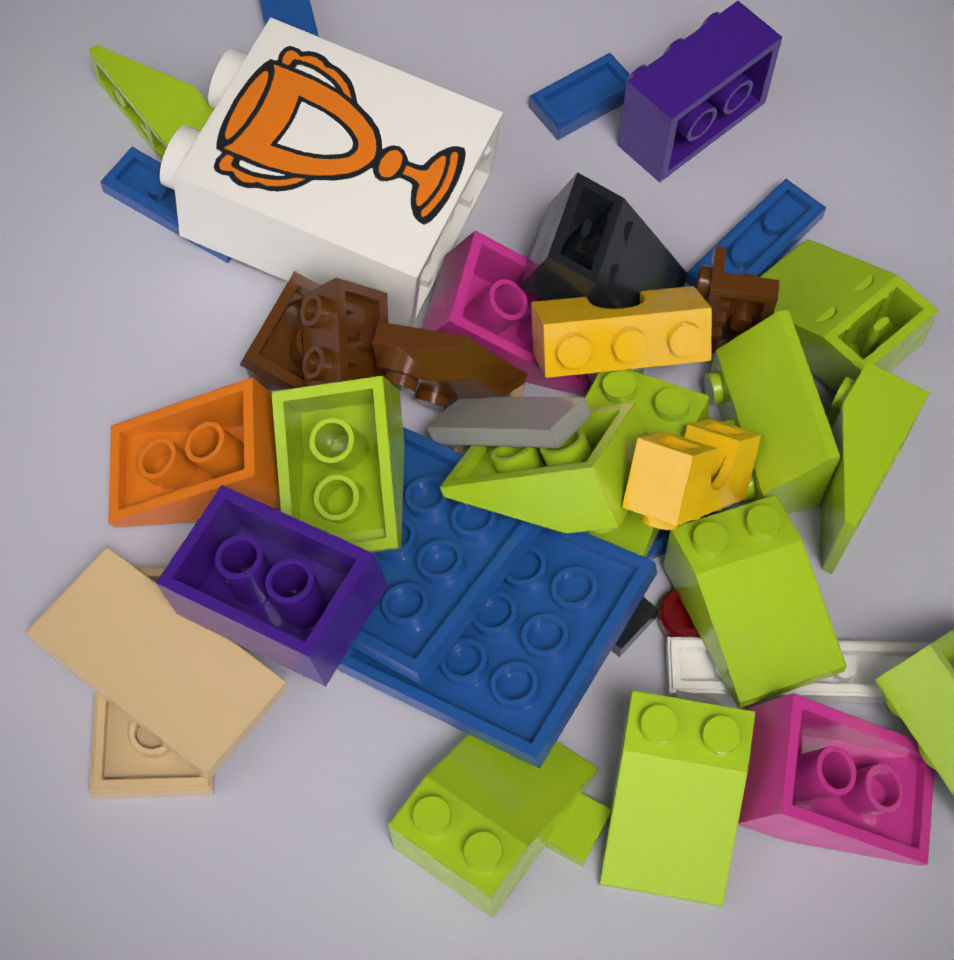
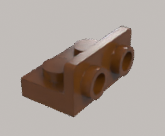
[696,246,780,354]
[300,277,388,387]

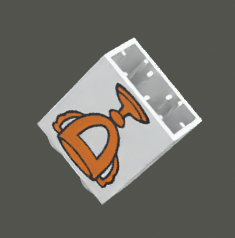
[160,17,503,327]

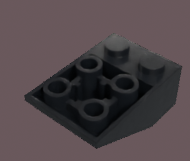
[519,172,687,309]

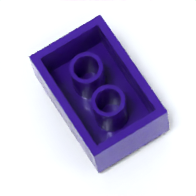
[617,1,782,183]
[156,485,388,687]

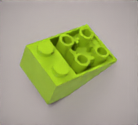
[761,239,939,393]

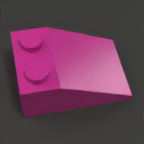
[423,230,590,396]
[738,693,935,866]

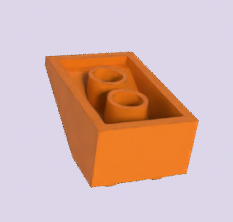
[109,377,280,527]

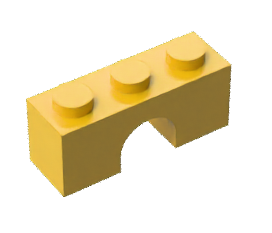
[531,286,712,378]
[622,418,762,530]

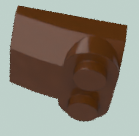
[240,271,320,390]
[372,321,528,410]

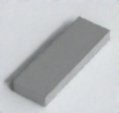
[427,397,591,448]

